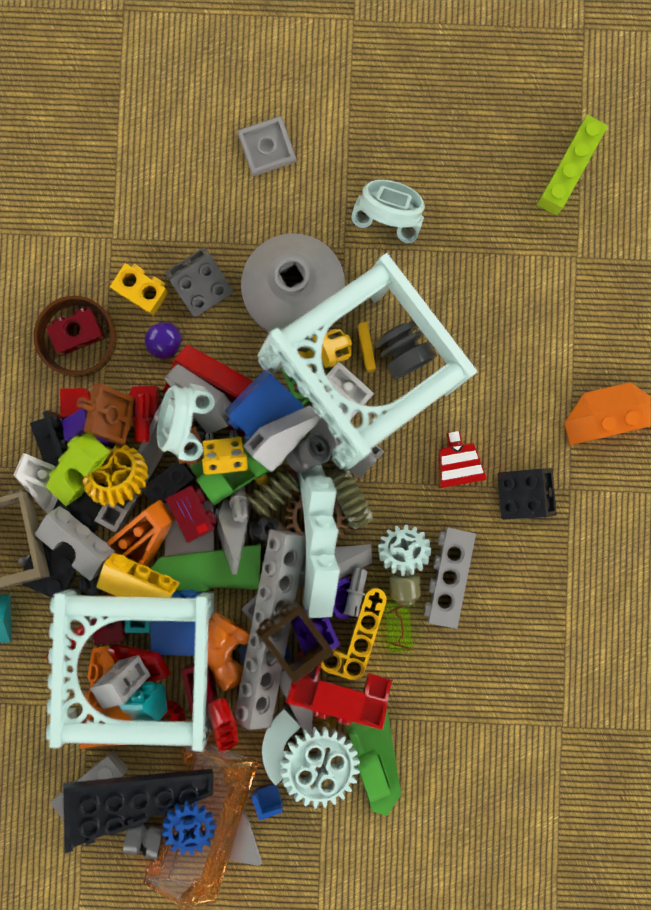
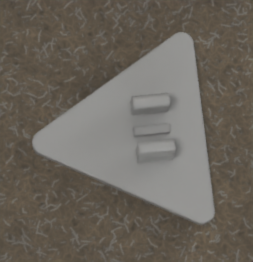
[218,812,262,866]

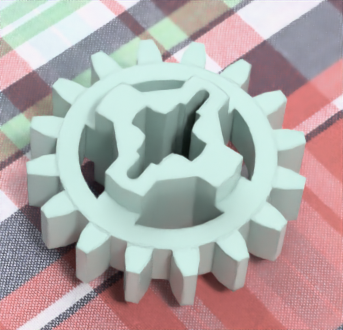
[378,525,431,576]

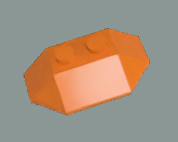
[564,382,651,446]

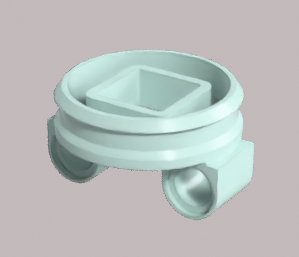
[352,180,425,243]
[157,384,214,461]

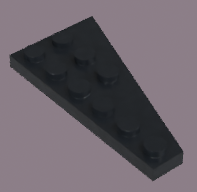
[63,768,214,854]

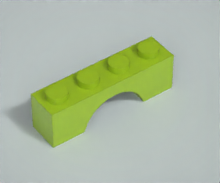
[536,114,608,216]

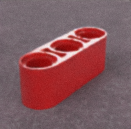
[206,698,239,752]

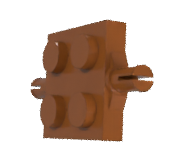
[77,383,135,445]

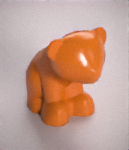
[207,612,250,692]

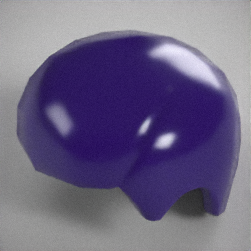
[145,322,183,359]

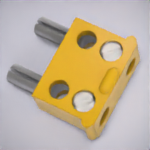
[202,430,248,475]

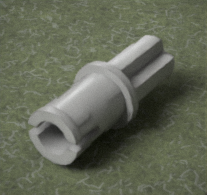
[229,486,249,523]
[343,568,367,617]

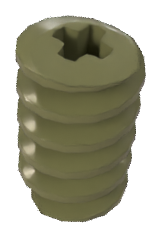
[247,467,301,517]

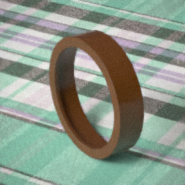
[33,296,117,377]

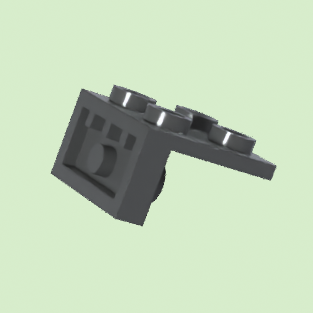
[165,247,233,317]

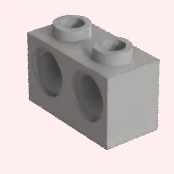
[90,655,150,709]

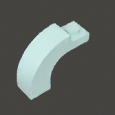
[262,705,301,789]

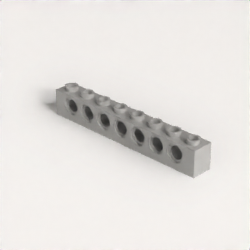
[234,529,306,730]

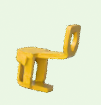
[297,329,352,368]

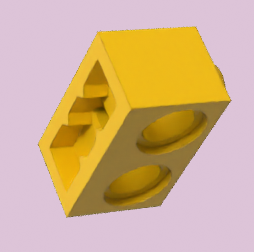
[110,263,169,316]

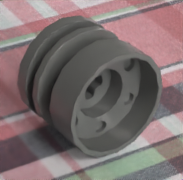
[374,320,438,380]

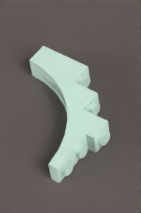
[296,465,340,618]

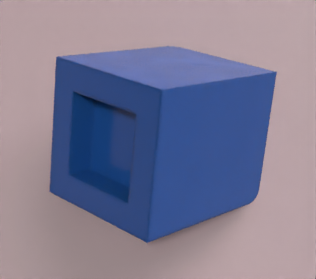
[251,783,284,821]

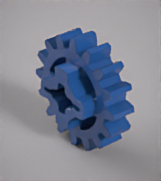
[162,801,216,856]

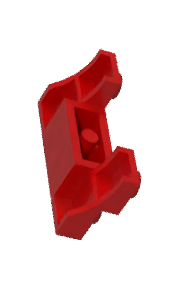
[286,653,393,730]

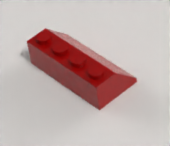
[163,344,253,438]

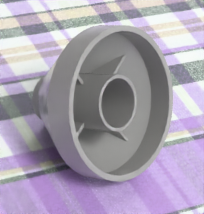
[241,233,345,338]

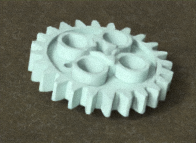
[280,726,360,808]

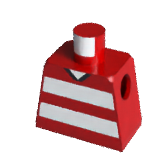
[438,431,487,488]

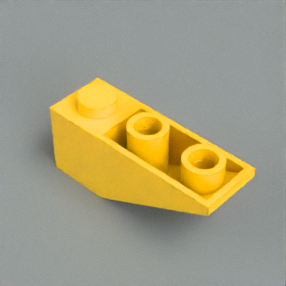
[97,552,180,598]

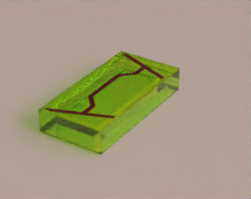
[385,603,413,652]

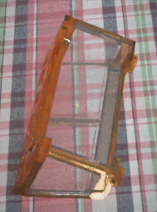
[143,743,259,910]

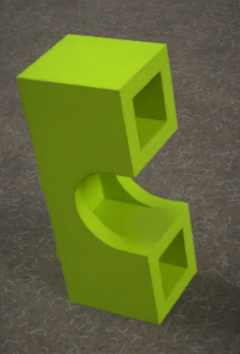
[45,433,110,506]

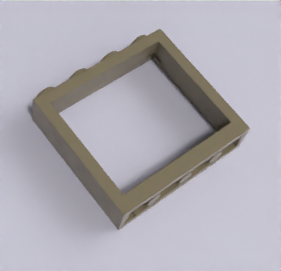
[0,488,50,589]

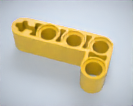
[321,587,387,680]

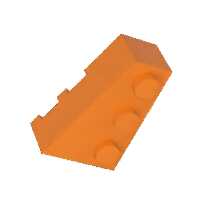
[106,500,175,567]

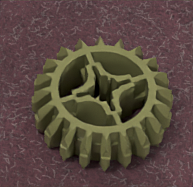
[326,467,373,529]

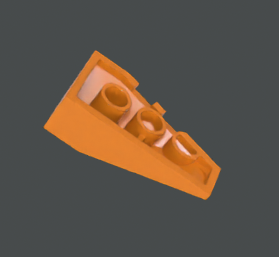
[80,646,131,749]

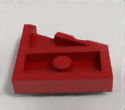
[108,644,171,682]

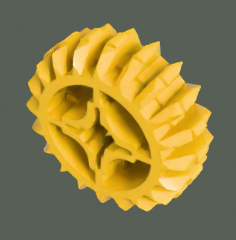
[82,444,149,507]

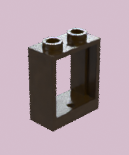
[256,601,334,684]

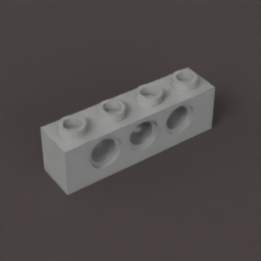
[424,527,476,629]

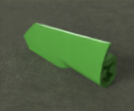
[190,435,306,505]
[150,544,261,592]
[345,710,401,816]

